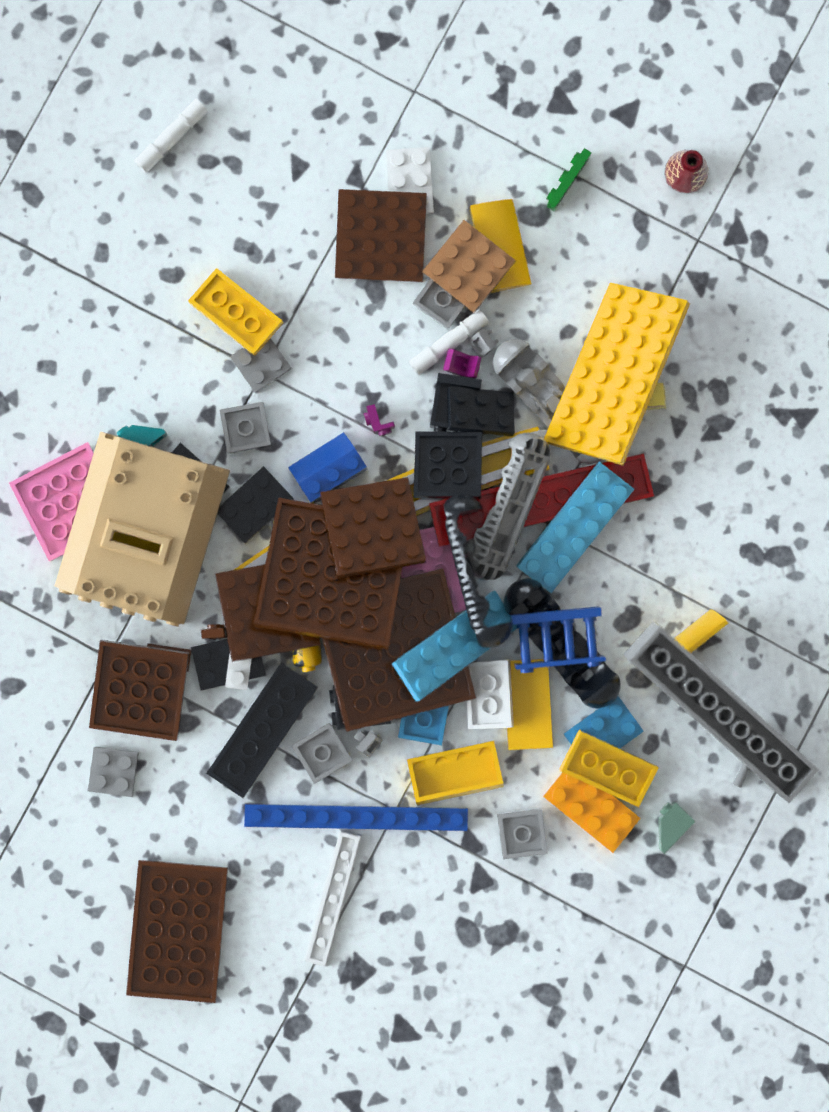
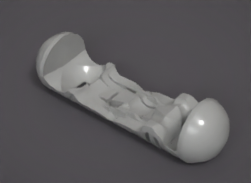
[493,339,603,464]
[465,433,551,581]

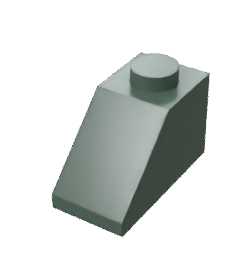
[658,802,696,854]

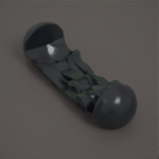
[444,494,513,648]
[504,578,621,709]

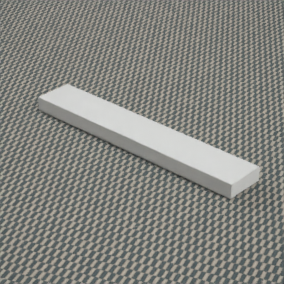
[305,830,362,967]

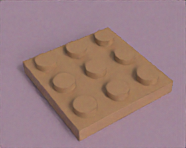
[422,220,516,313]

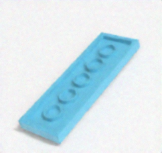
[516,461,634,593]
[392,591,518,701]

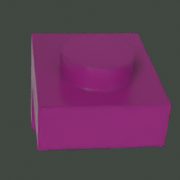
[443,349,481,378]
[363,404,395,436]

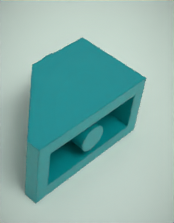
[117,425,168,447]

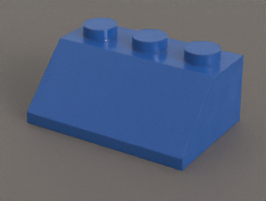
[288,432,368,504]

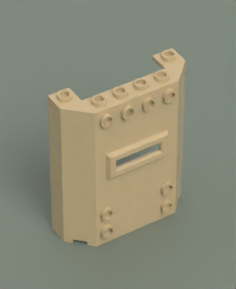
[55,432,230,627]

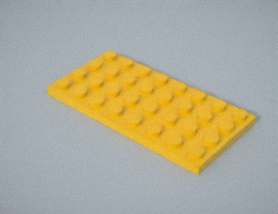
[544,283,690,465]

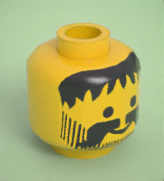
[292,645,322,672]

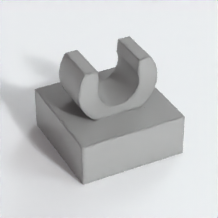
[468,328,499,358]
[354,730,383,758]

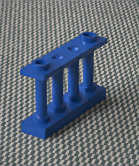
[510,606,606,673]

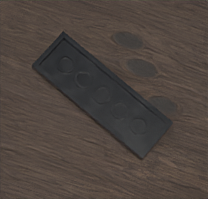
[206,662,318,798]

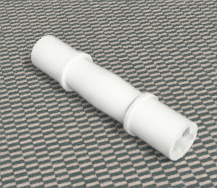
[134,99,208,173]
[409,309,489,375]

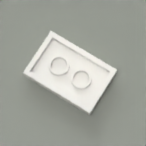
[386,147,434,214]
[467,660,514,729]

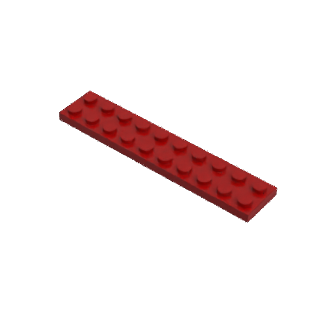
[429,453,654,547]

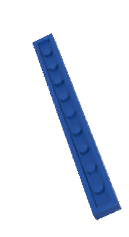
[244,804,468,831]

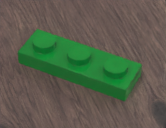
[546,148,592,211]

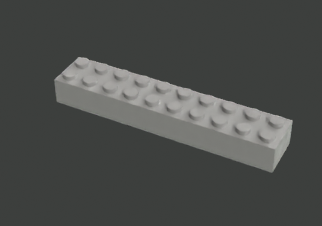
[623,622,819,803]

